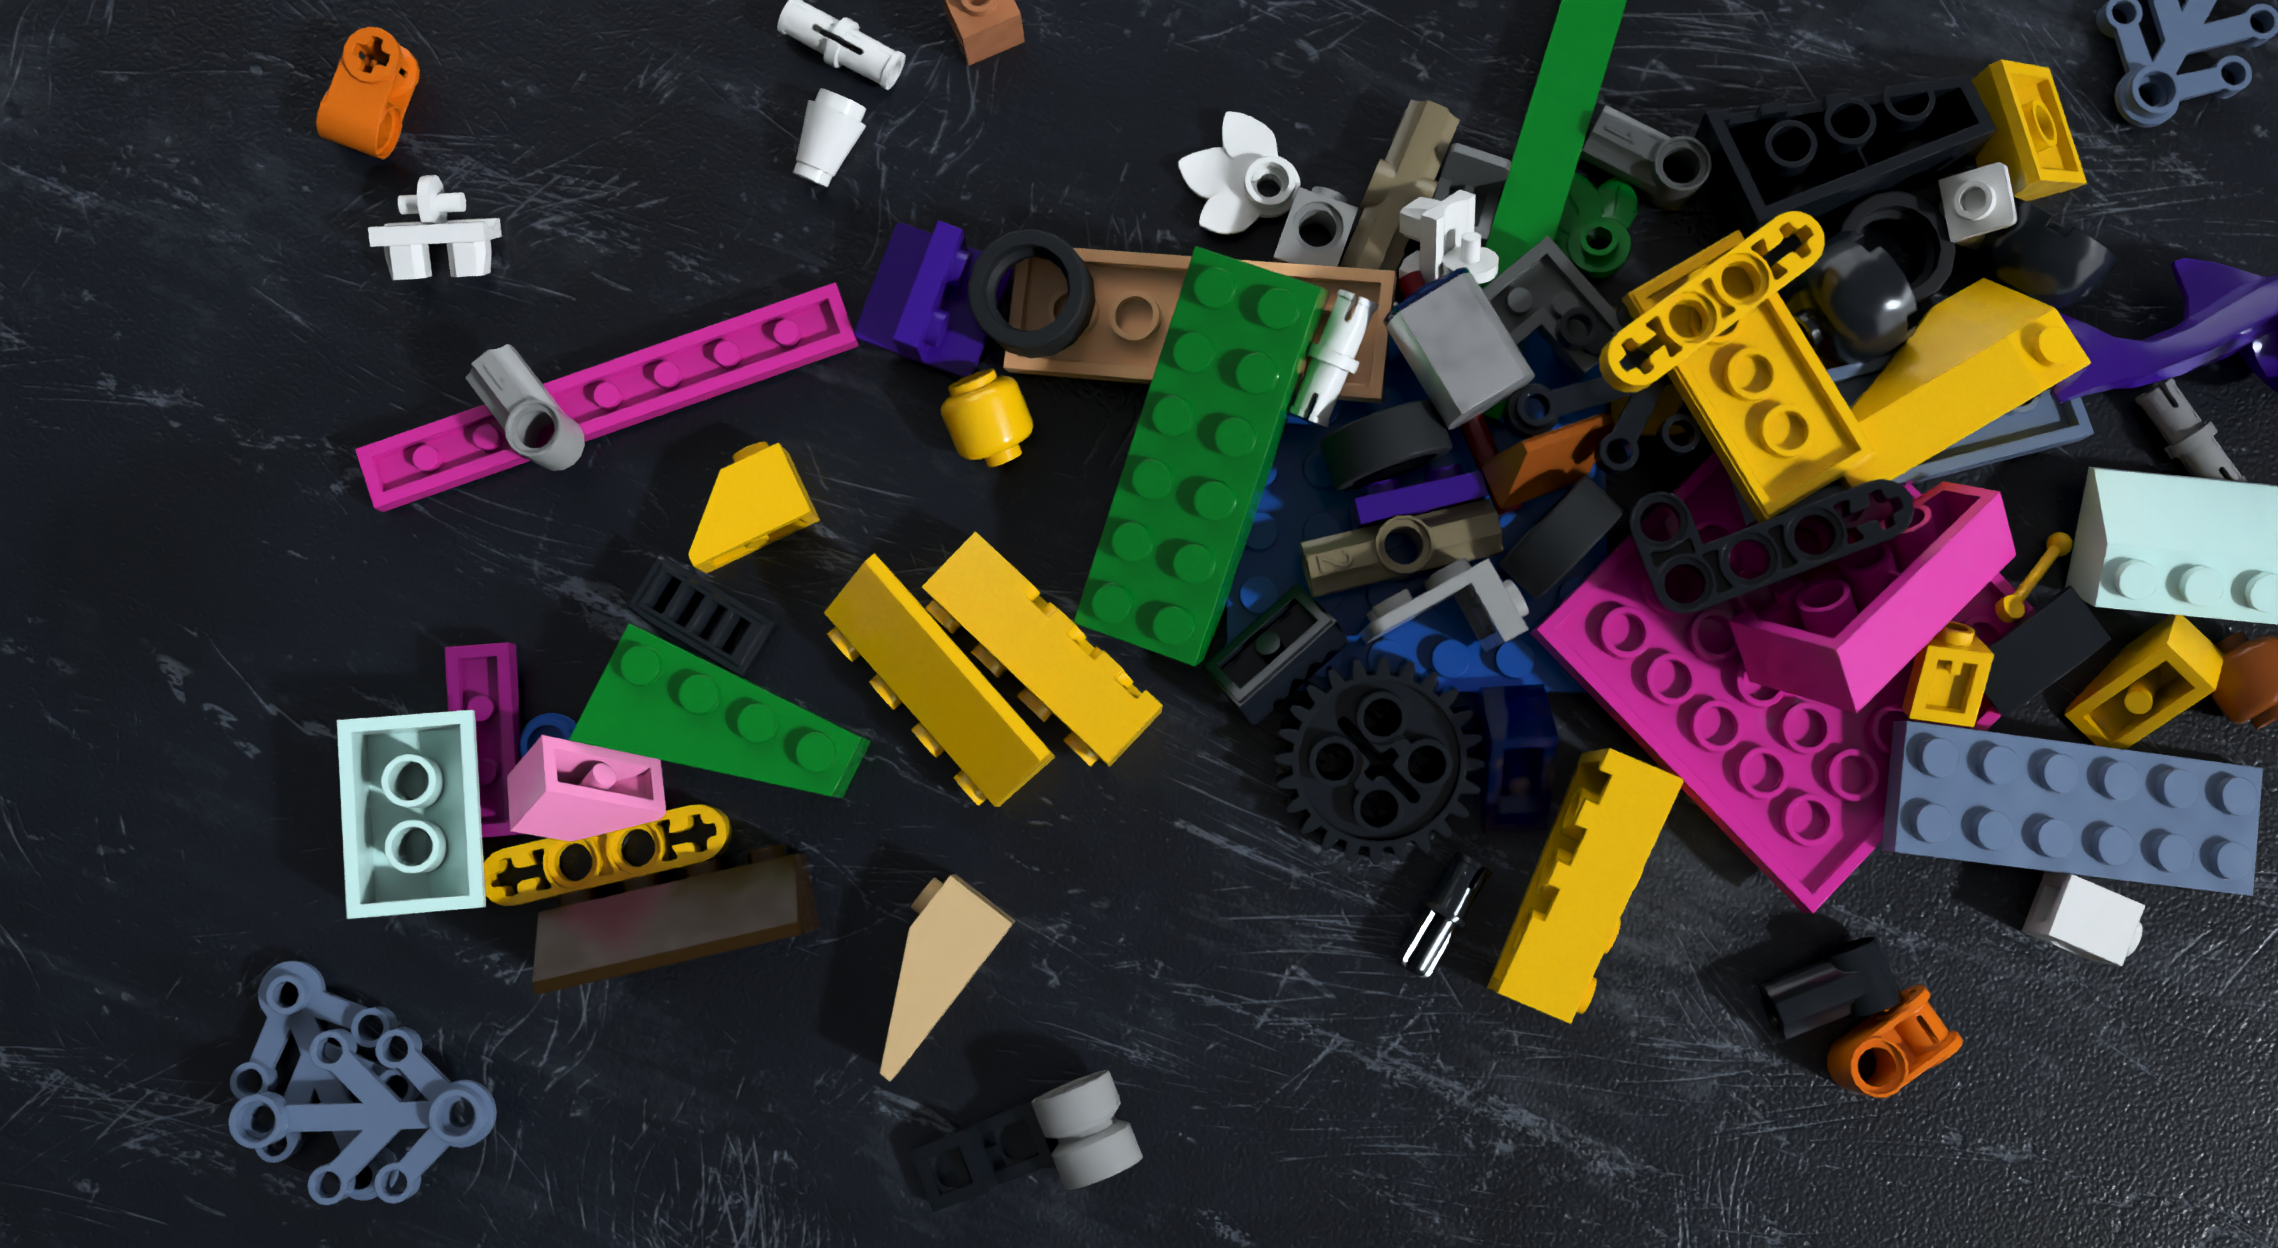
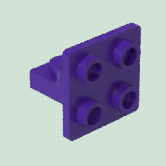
[854,220,1013,378]

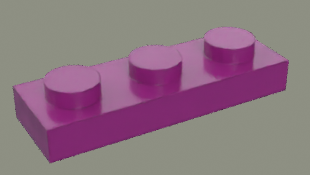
[445,642,524,838]

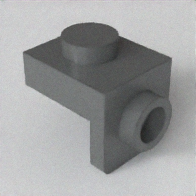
[1432,143,1512,247]

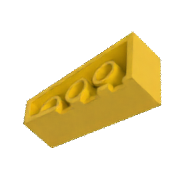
[922,531,1163,767]
[1487,748,1685,1024]

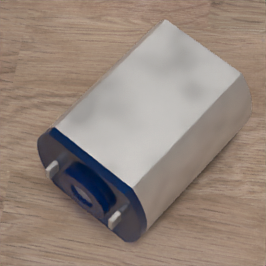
[1383,267,1535,429]

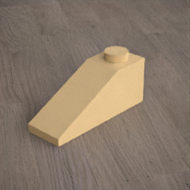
[880,874,1015,1081]

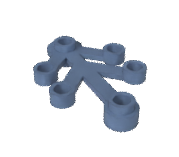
[2096,0,2278,128]
[230,961,421,1201]
[229,1027,497,1205]

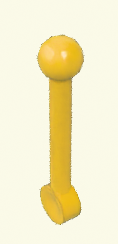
[1995,532,2073,623]

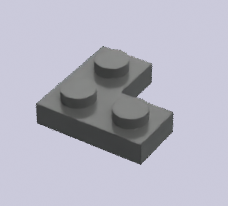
[1482,236,1624,379]

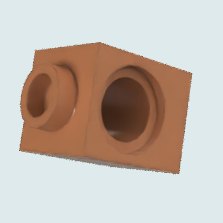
[942,0,1025,66]

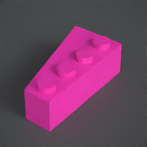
[1729,481,2016,713]

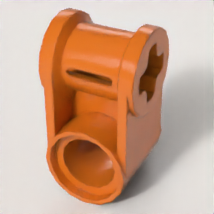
[316,27,420,159]
[1827,984,1963,1097]

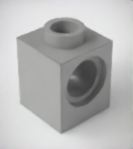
[1272,187,1358,267]

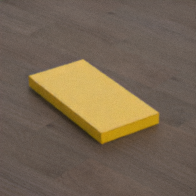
[1622,230,1878,523]

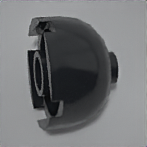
[1979,197,2118,311]
[1786,231,1917,364]

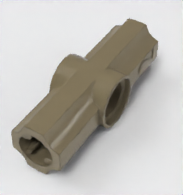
[1339,99,1460,273]
[1299,498,1504,598]

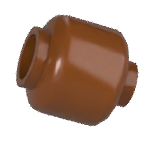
[2209,631,2278,730]

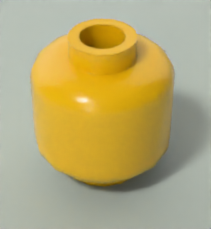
[941,368,1034,467]

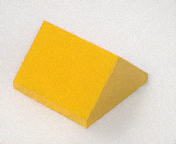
[1972,59,2087,201]

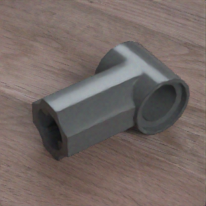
[1579,105,1712,210]

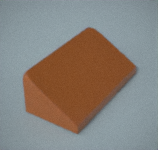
[1481,413,1614,509]

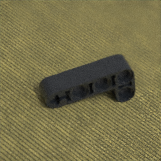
[1628,479,1914,615]

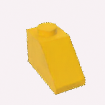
[688,441,820,574]
[2064,614,2224,750]

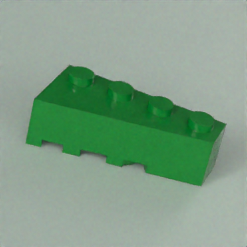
[569,623,871,798]

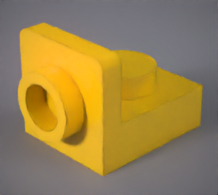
[1902,621,1994,727]

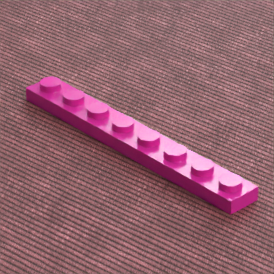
[355,282,859,512]

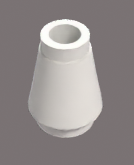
[793,88,866,188]

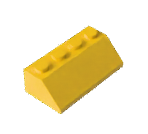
[824,553,1056,807]

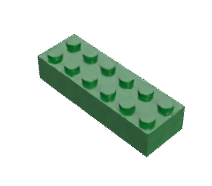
[1074,246,1331,666]

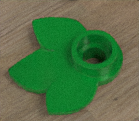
[1554,173,1638,278]

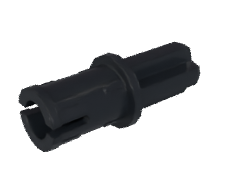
[1397,851,1492,978]

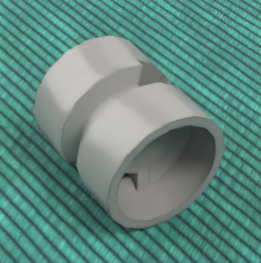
[1031,1070,1143,1190]

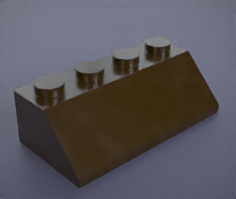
[533,844,821,995]

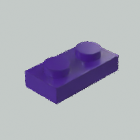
[1348,465,1488,530]

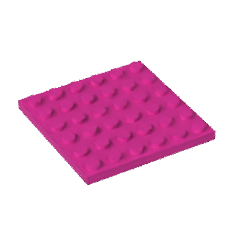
[1530,451,2034,913]

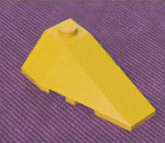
[1838,278,2091,490]

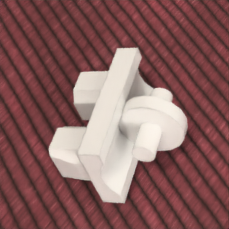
[368,175,502,280]
[1399,190,1499,293]

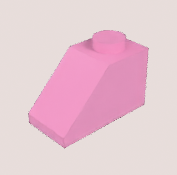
[507,735,666,842]

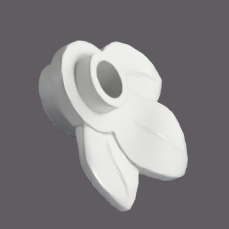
[1178,111,1300,235]

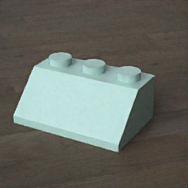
[2065,467,2278,625]
[337,710,486,919]

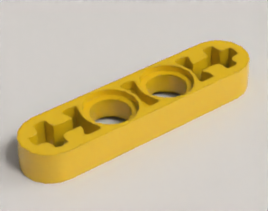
[1599,211,1825,393]
[484,804,732,906]

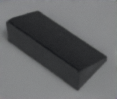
[1201,583,1348,725]

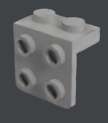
[1359,557,1529,652]

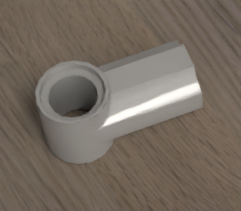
[465,344,585,471]

